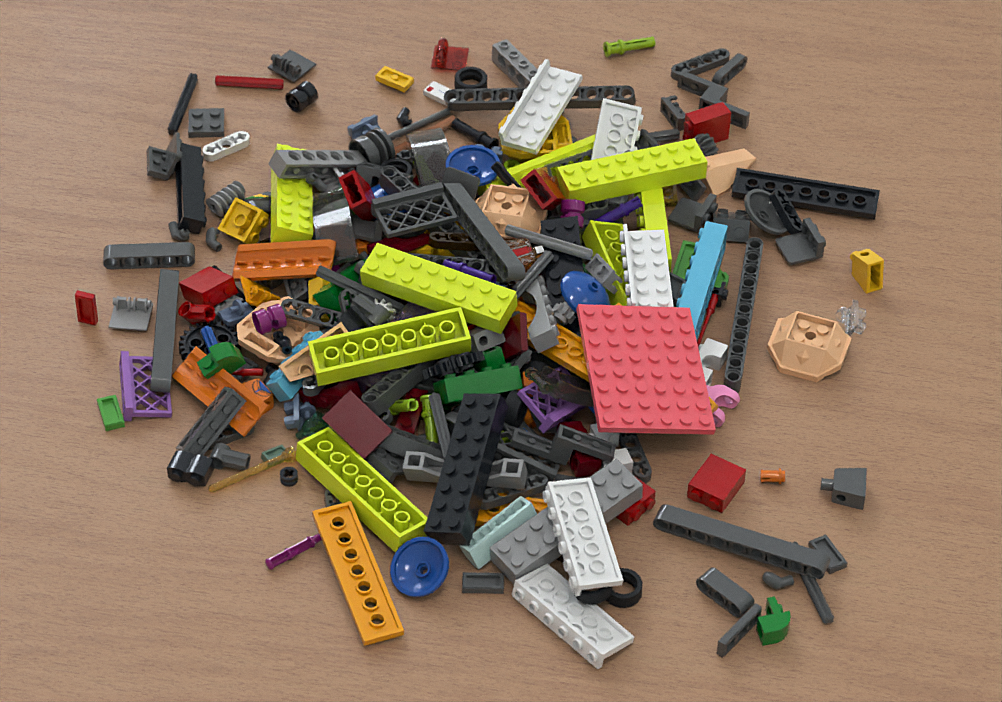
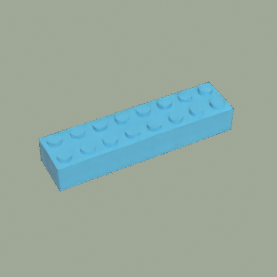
[676,221,728,339]

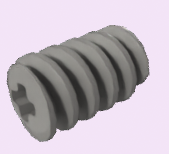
[206,181,245,217]

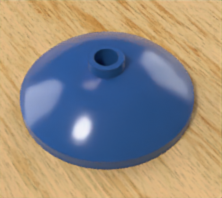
[446,145,500,186]
[560,271,610,313]
[390,537,449,597]

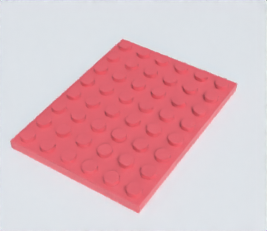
[576,304,716,435]

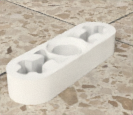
[203,131,250,162]

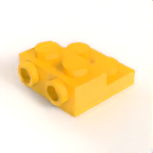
[217,197,269,244]

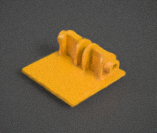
[239,275,281,307]

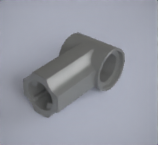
[350,293,391,326]
[209,443,251,471]

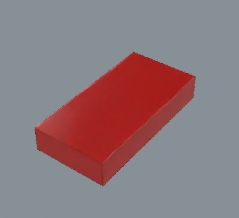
[75,290,98,326]

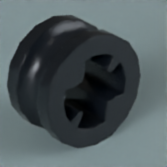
[280,467,298,487]

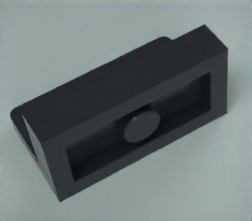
[336,306,374,332]

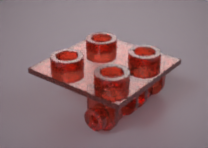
[431,38,469,71]

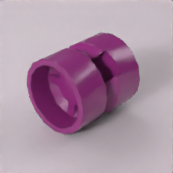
[560,199,585,230]
[252,304,287,335]

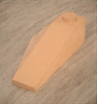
[700,148,756,198]
[278,322,348,382]

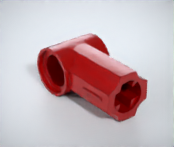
[178,301,216,325]

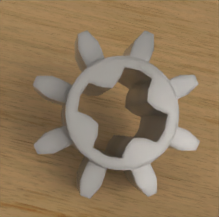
[553,302,576,326]

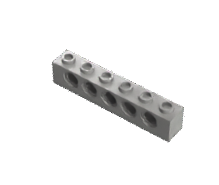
[492,39,565,113]
[268,150,368,178]

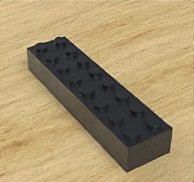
[540,216,584,337]
[424,393,508,546]

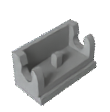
[585,253,623,294]

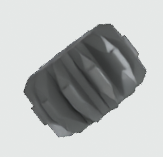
[694,133,719,157]

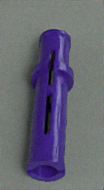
[593,196,643,223]
[442,259,497,284]

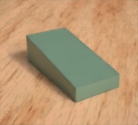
[261,444,289,465]

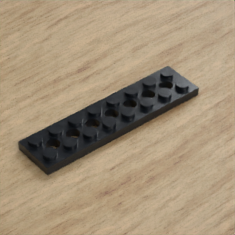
[731,168,880,220]

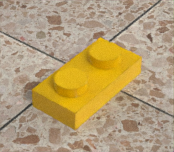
[375,66,414,93]

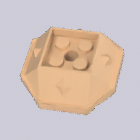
[475,184,548,244]
[237,296,319,366]
[767,311,852,382]

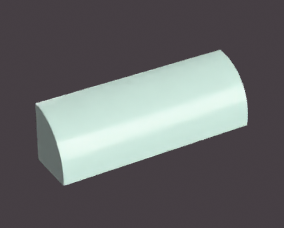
[459,496,537,570]

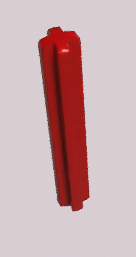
[215,75,284,89]

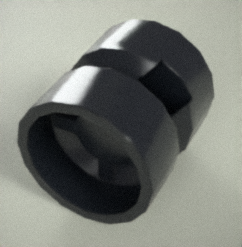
[285,81,318,113]

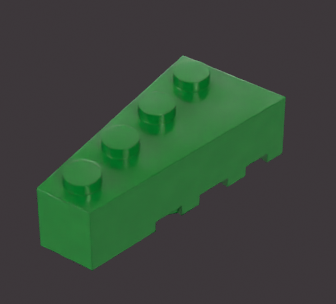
[312,258,367,321]
[433,363,523,406]

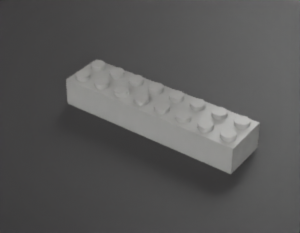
[490,458,643,585]

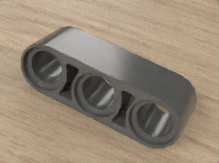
[696,567,755,618]

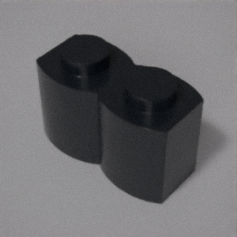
[167,450,214,486]

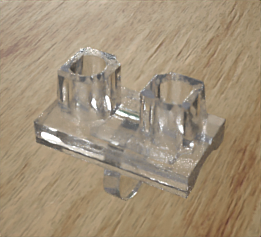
[836,299,866,336]

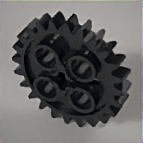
[178,320,241,360]
[422,351,485,380]

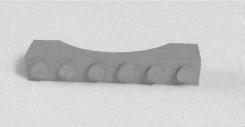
[515,274,560,353]
[402,451,528,489]

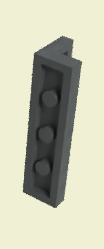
[176,387,246,455]

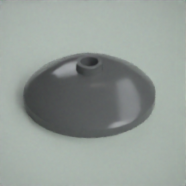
[744,189,787,235]

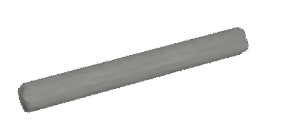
[505,225,593,260]

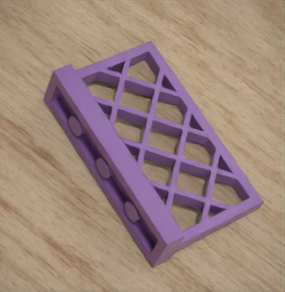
[119,351,172,421]
[517,366,592,434]

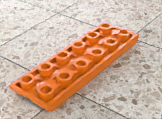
[232,239,336,282]
[172,346,270,437]

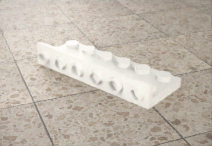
[498,59,583,155]
[591,98,643,206]
[620,224,674,307]
[543,478,623,596]
[512,564,634,669]

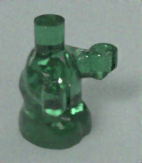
[295,411,329,440]

